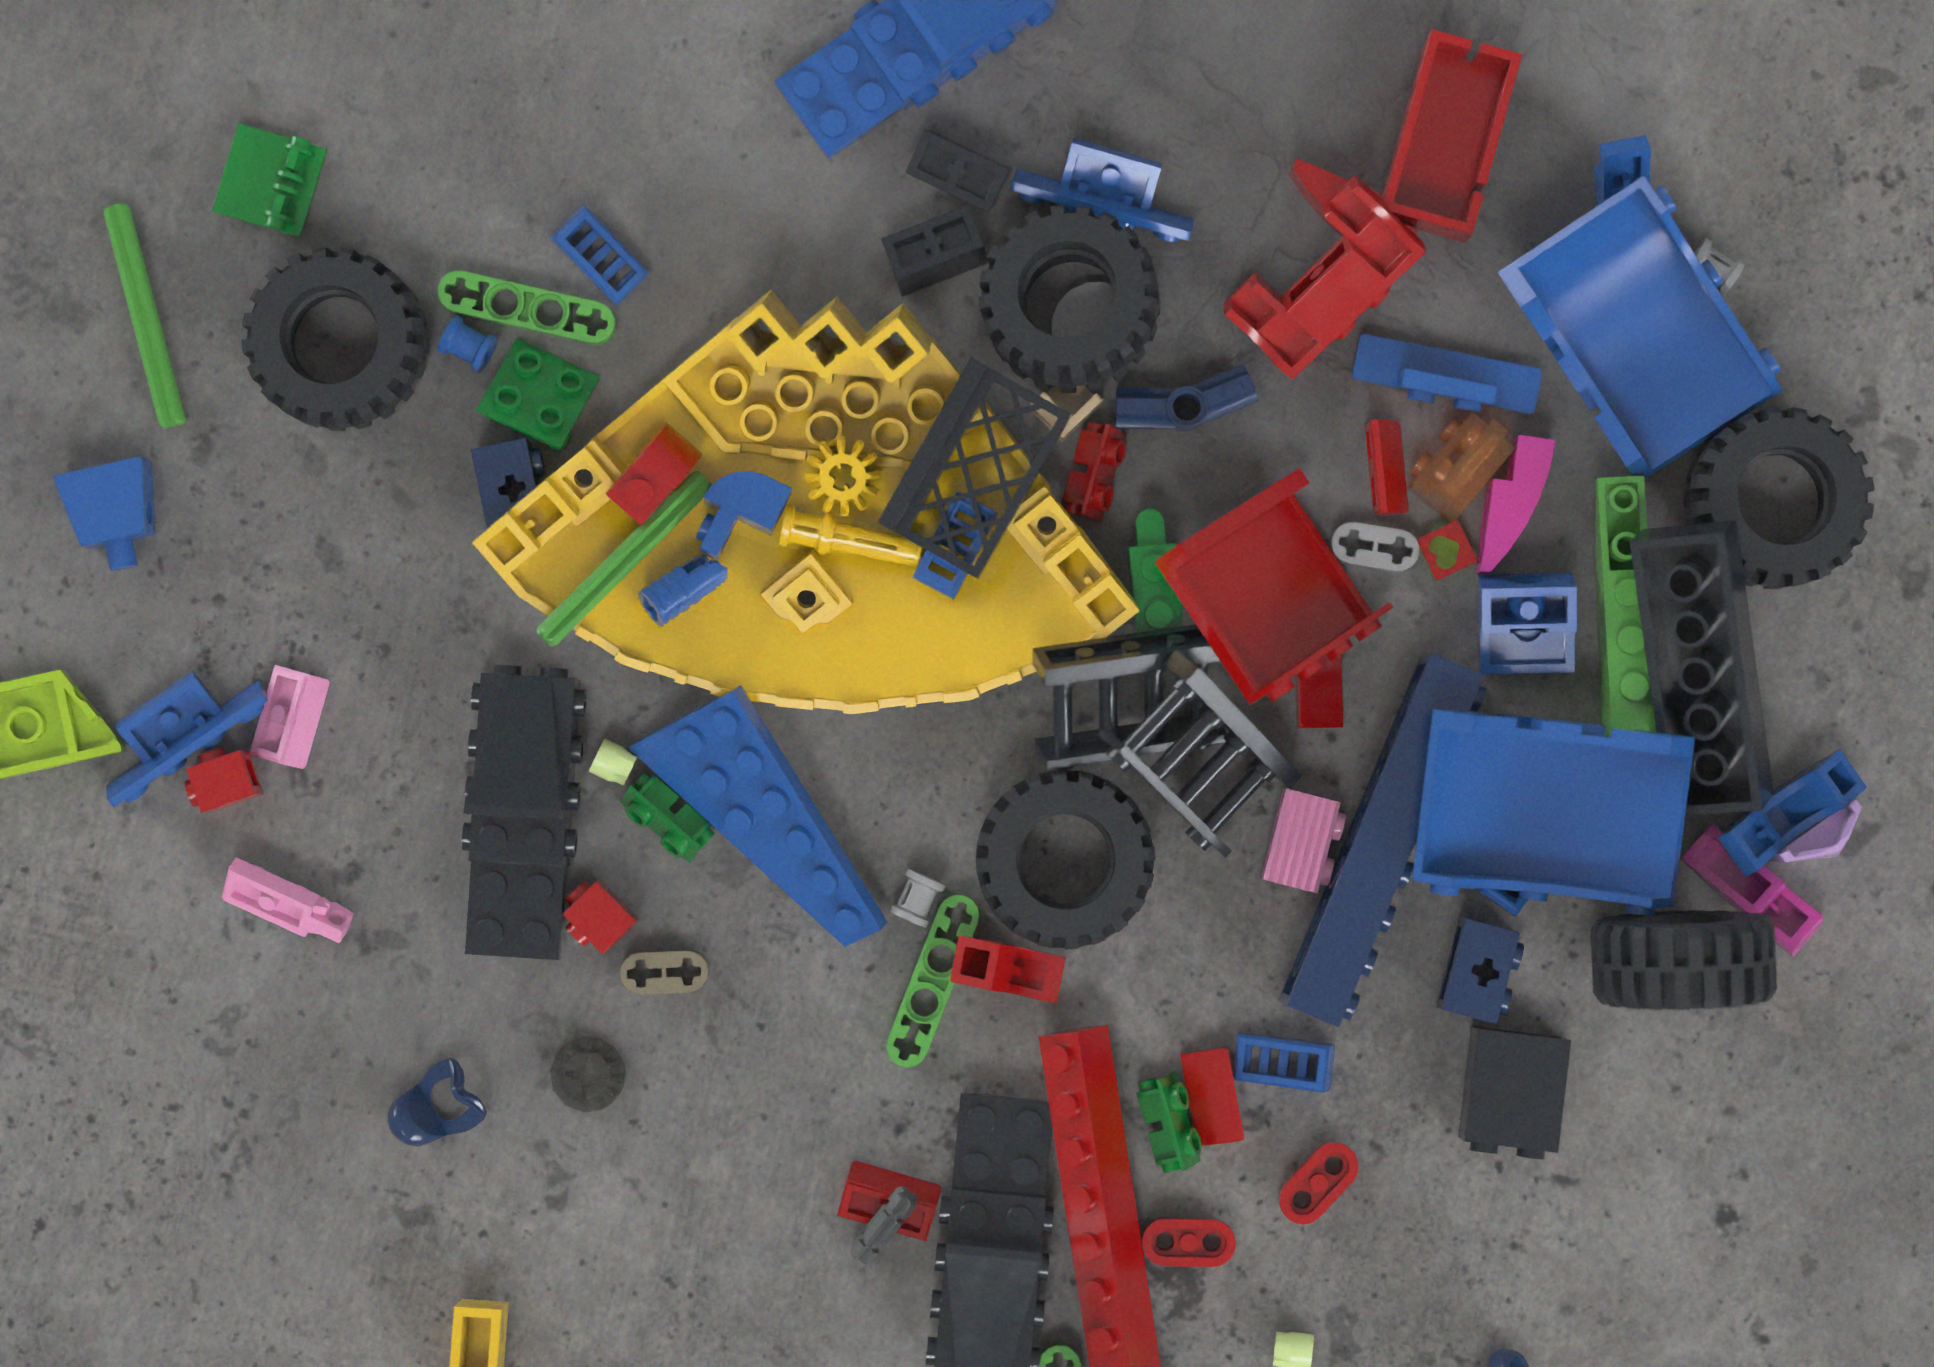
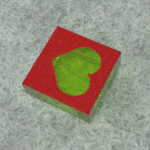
[1416,519,1478,582]

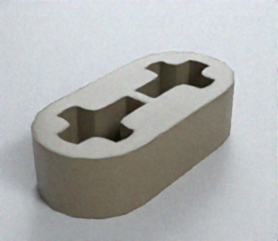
[620,950,710,995]

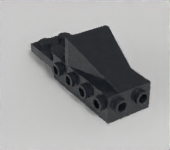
[462,665,587,960]
[925,1092,1054,1367]

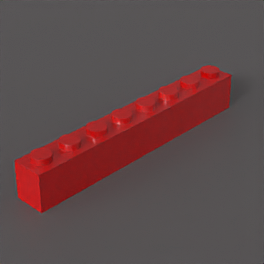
[1038,1024,1161,1367]

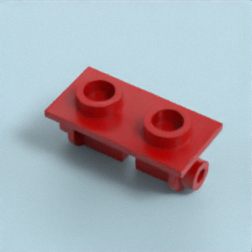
[1061,422,1126,523]

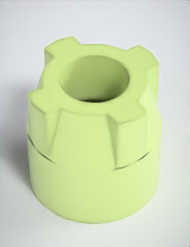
[589,738,637,785]
[1273,1331,1314,1367]

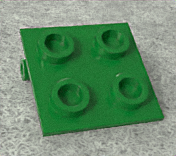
[211,123,327,238]
[476,338,600,450]

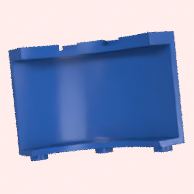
[1498,176,1783,479]
[1412,709,1695,916]

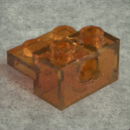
[1407,412,1515,523]

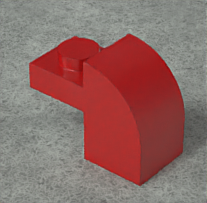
[605,422,703,526]
[950,935,1066,1003]

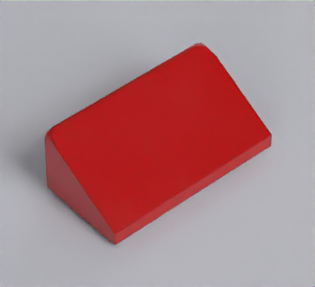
[1364,419,1409,516]
[1295,654,1343,729]
[1180,1046,1245,1146]
[837,1161,942,1241]

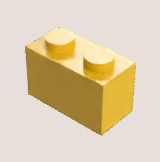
[450,1299,509,1367]

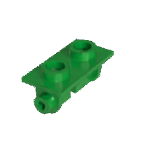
[620,773,715,863]
[1136,1071,1201,1173]

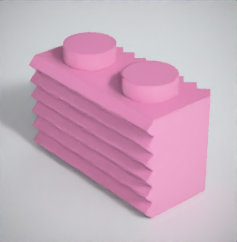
[1260,788,1346,893]

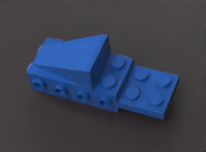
[775,0,1057,160]

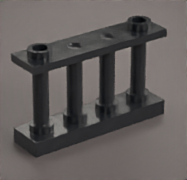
[1032,624,1227,770]
[1097,650,1302,858]

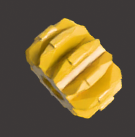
[803,436,883,516]

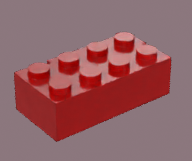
[1382,29,1522,243]

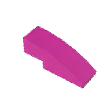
[1474,435,1556,575]
[1681,823,1824,957]

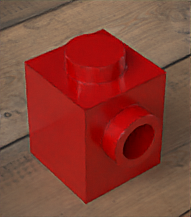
[184,748,264,813]
[563,880,640,954]

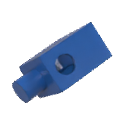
[53,456,155,571]

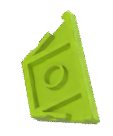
[0,670,126,780]

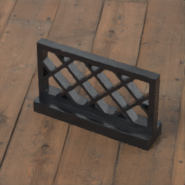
[878,357,1072,579]

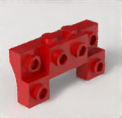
[1223,175,1426,380]

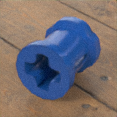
[437,315,498,374]

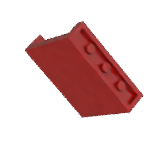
[1155,468,1393,705]

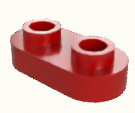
[1278,1141,1359,1225]
[1141,1217,1236,1267]

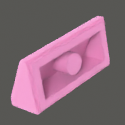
[249,665,329,769]

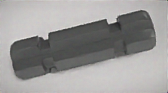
[850,1186,918,1264]

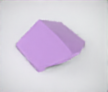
[1770,800,1862,862]

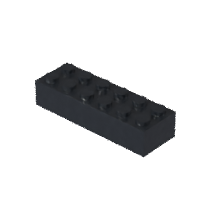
[1630,520,1774,815]

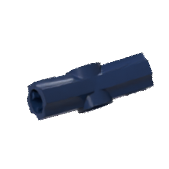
[1115,364,1258,432]

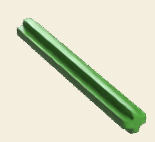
[103,203,186,428]
[536,471,712,646]

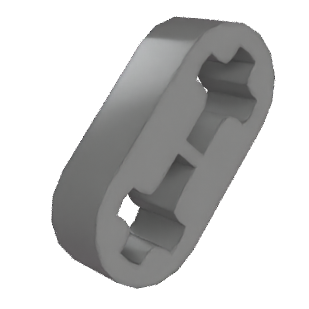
[1330,522,1419,572]

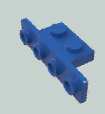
[1010,138,1195,242]
[1351,334,1542,414]
[106,671,268,807]

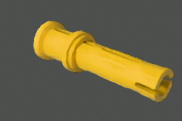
[779,504,922,568]

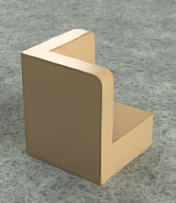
[1030,385,1103,443]

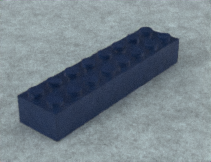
[1278,653,1487,1027]

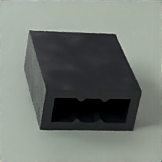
[1458,1026,1571,1159]

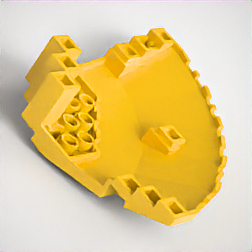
[472,290,1140,714]

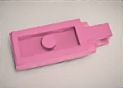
[222,857,354,943]

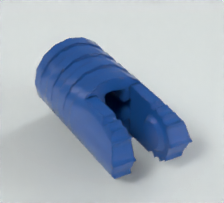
[638,554,728,627]

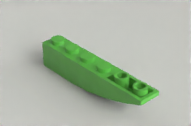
[1595,476,1657,735]

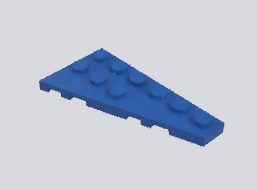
[628,685,888,947]

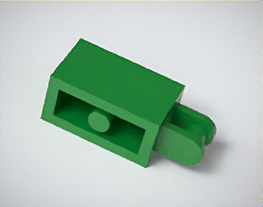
[1127,509,1183,633]

